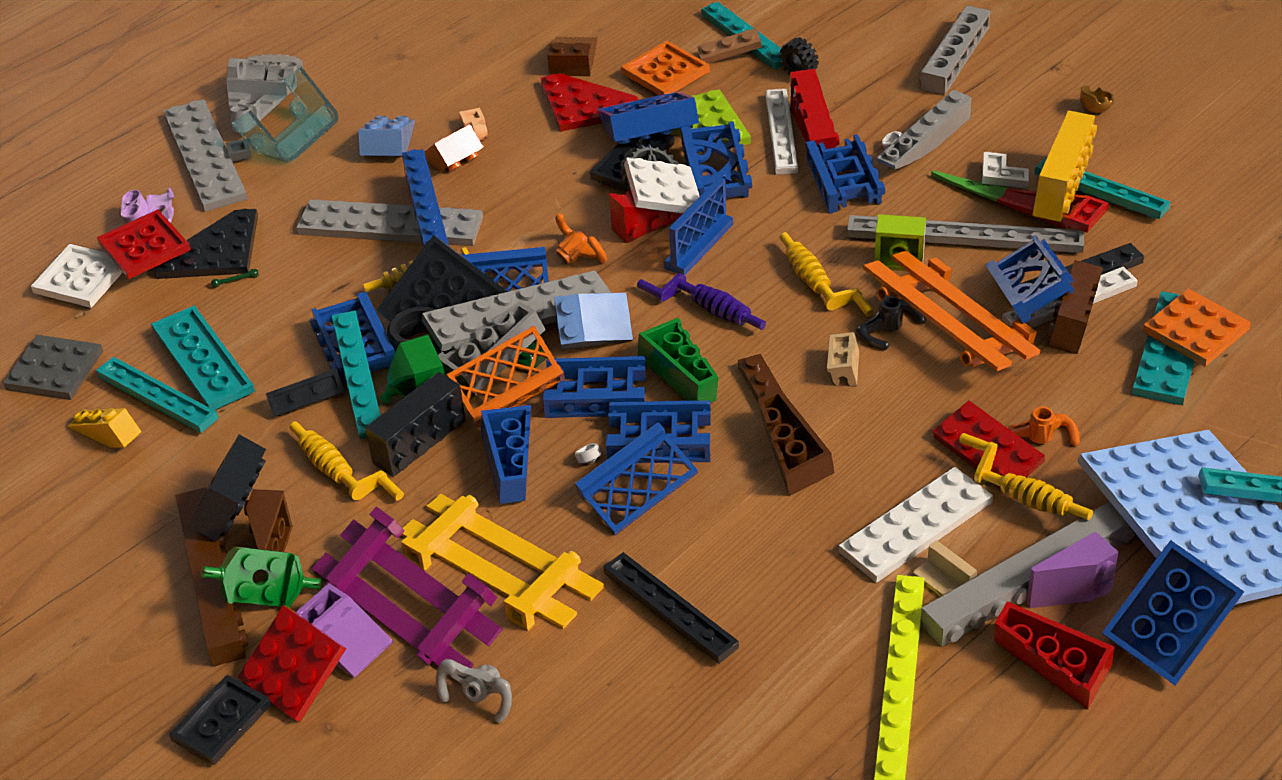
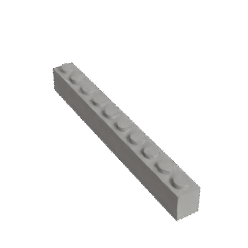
[921,502,1137,647]

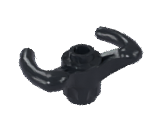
[856,296,926,350]

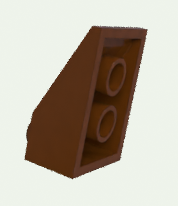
[547,37,597,76]
[244,489,293,573]

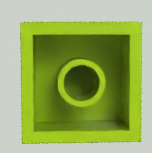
[875,214,926,271]

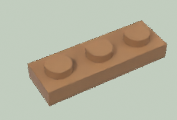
[697,28,762,64]

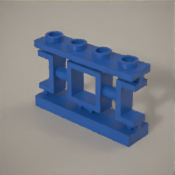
[806,134,885,213]
[543,356,646,418]
[606,400,711,463]

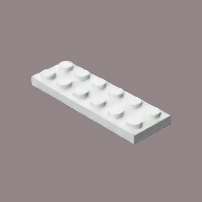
[839,467,993,583]

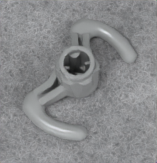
[436,659,512,723]

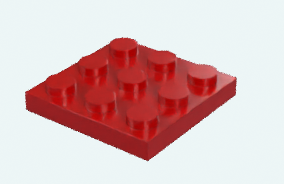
[97,209,191,279]
[238,605,347,722]

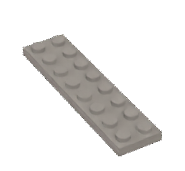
[163,99,248,212]
[297,199,483,246]
[422,270,611,352]

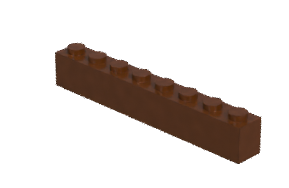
[175,487,249,667]

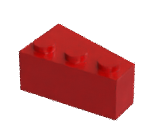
[609,191,683,243]

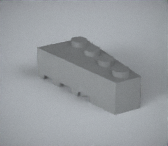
[438,301,546,395]

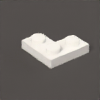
[982,152,1029,189]

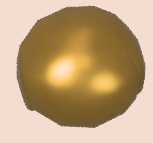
[1080,85,1114,113]

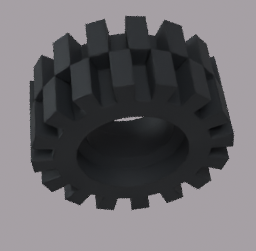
[779,37,819,75]

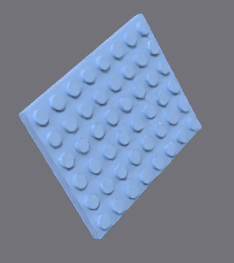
[1077,430,1282,604]

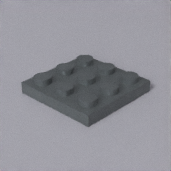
[3,335,103,400]

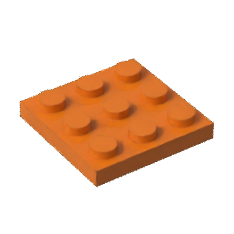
[621,40,710,95]
[1143,288,1251,367]

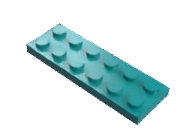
[1132,291,1195,405]
[151,305,255,410]

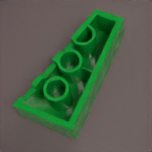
[637,318,718,403]

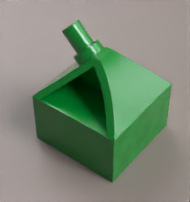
[380,335,444,403]

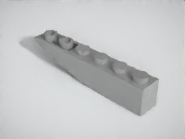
[877,90,971,169]

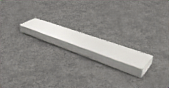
[765,89,798,175]
[1002,267,1138,328]

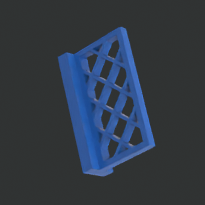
[664,177,733,275]
[462,247,549,291]
[575,422,698,535]

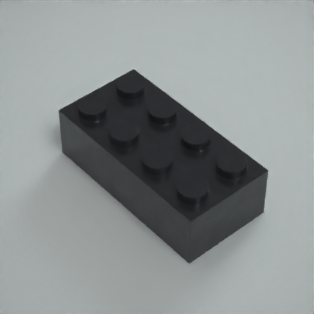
[365,372,466,477]
[188,434,266,541]

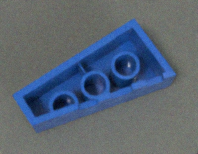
[481,405,531,504]

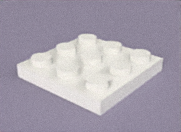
[624,158,700,213]
[31,244,122,308]

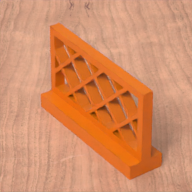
[447,326,565,428]

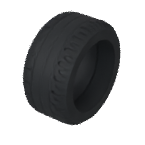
[387,307,450,355]

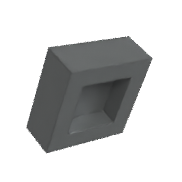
[226,138,252,162]

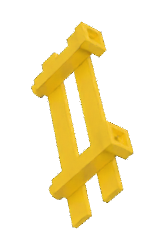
[401,493,604,631]

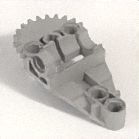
[226,53,303,132]

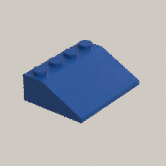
[597,91,699,144]
[1102,540,1245,685]

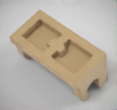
[827,332,859,387]

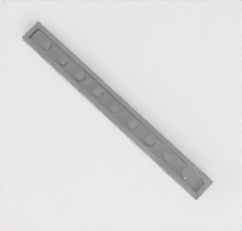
[847,215,1084,253]

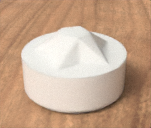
[882,131,902,150]
[575,443,602,464]

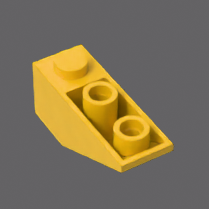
[68,408,141,448]

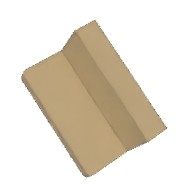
[913,540,977,597]

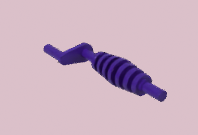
[637,273,766,330]

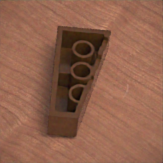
[1047,260,1103,354]
[758,388,835,496]

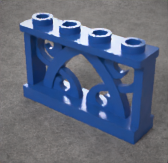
[681,121,752,198]
[986,235,1074,324]
[310,292,395,384]

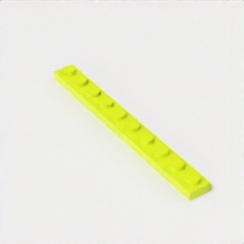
[874,575,925,780]

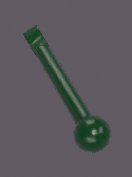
[211,269,259,288]

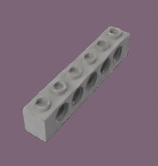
[919,5,990,95]

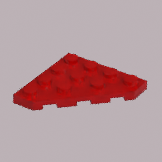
[540,73,639,132]

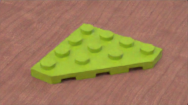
[669,89,751,145]

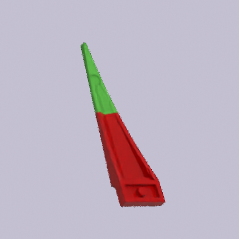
[931,171,1109,233]

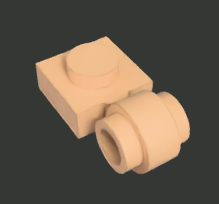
[459,108,488,141]

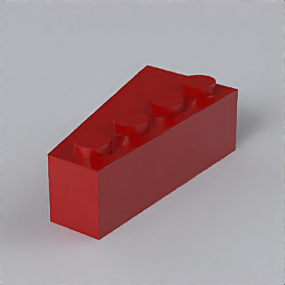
[790,69,840,149]
[994,601,1114,709]

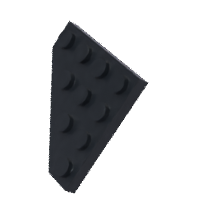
[155,209,258,279]
[376,235,509,321]

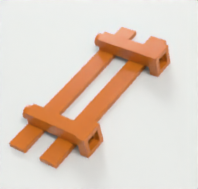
[863,250,1041,371]

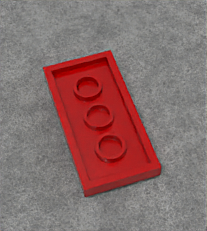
[932,400,1045,488]

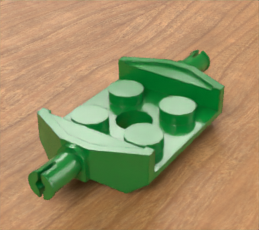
[201,547,321,608]

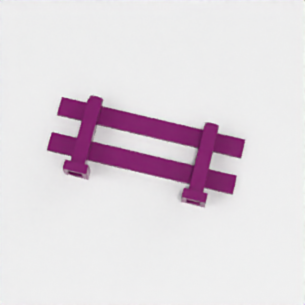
[312,506,503,668]

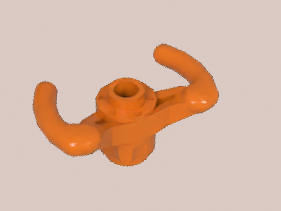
[555,213,607,264]
[1006,406,1080,446]

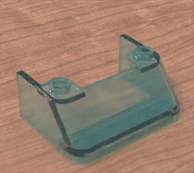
[232,67,338,163]

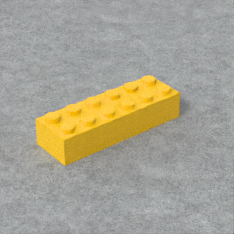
[1033,110,1097,222]

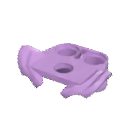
[121,188,174,224]

